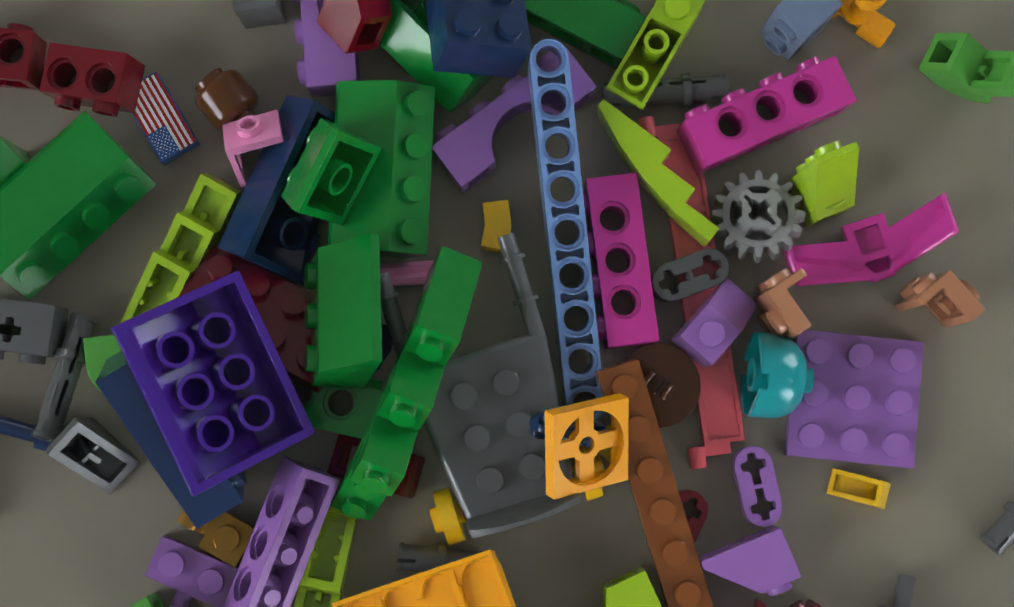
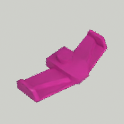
[781,192,960,286]

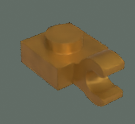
[177,510,255,567]

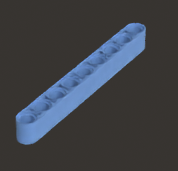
[527,39,604,422]

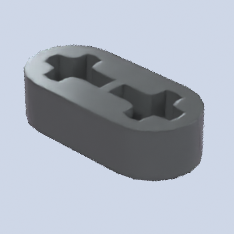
[651,248,729,303]

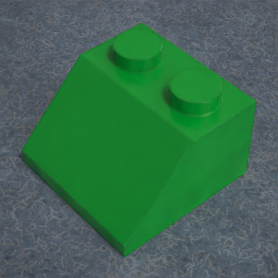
[281,118,382,225]

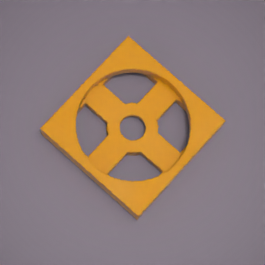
[545,393,629,500]

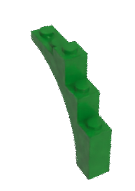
[331,245,483,521]

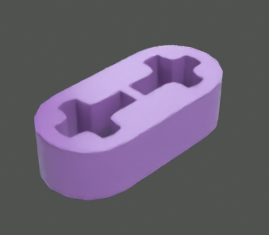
[731,446,782,527]

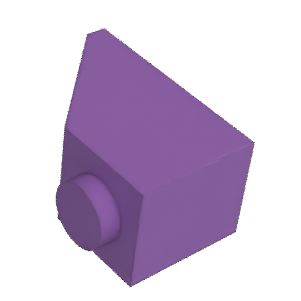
[671,277,758,368]
[698,525,801,596]

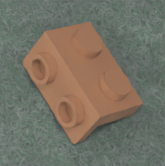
[752,267,812,338]
[894,270,986,328]

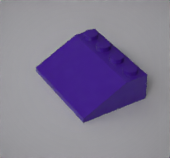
[111,270,315,496]

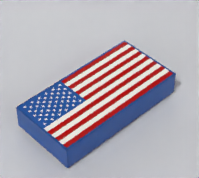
[133,72,200,165]

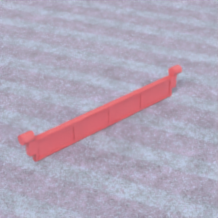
[638,116,745,469]

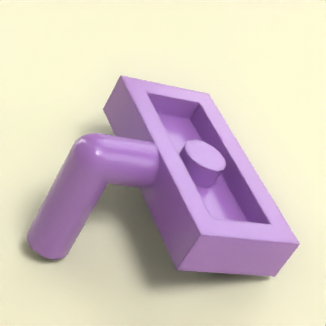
[144,535,239,607]

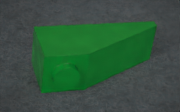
[524,0,646,70]

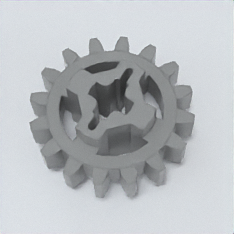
[712,170,805,263]

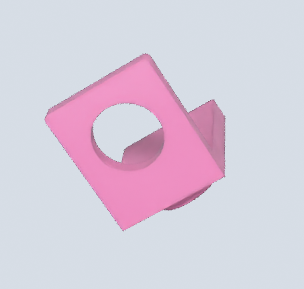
[222,110,284,187]

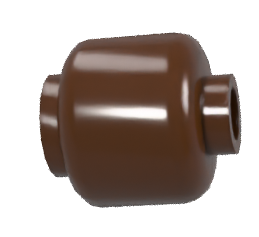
[195,68,258,131]

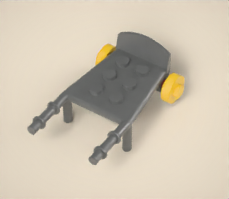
[380,233,605,546]

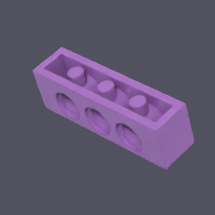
[223,456,340,607]

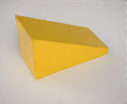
[826,468,891,509]

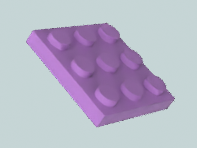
[784,330,924,469]

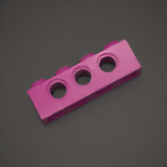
[677,56,857,176]
[583,172,659,350]

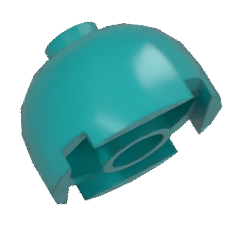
[741,332,814,418]

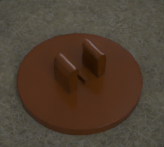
[623,343,701,428]

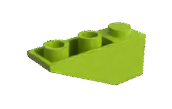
[606,0,705,110]
[787,140,859,228]

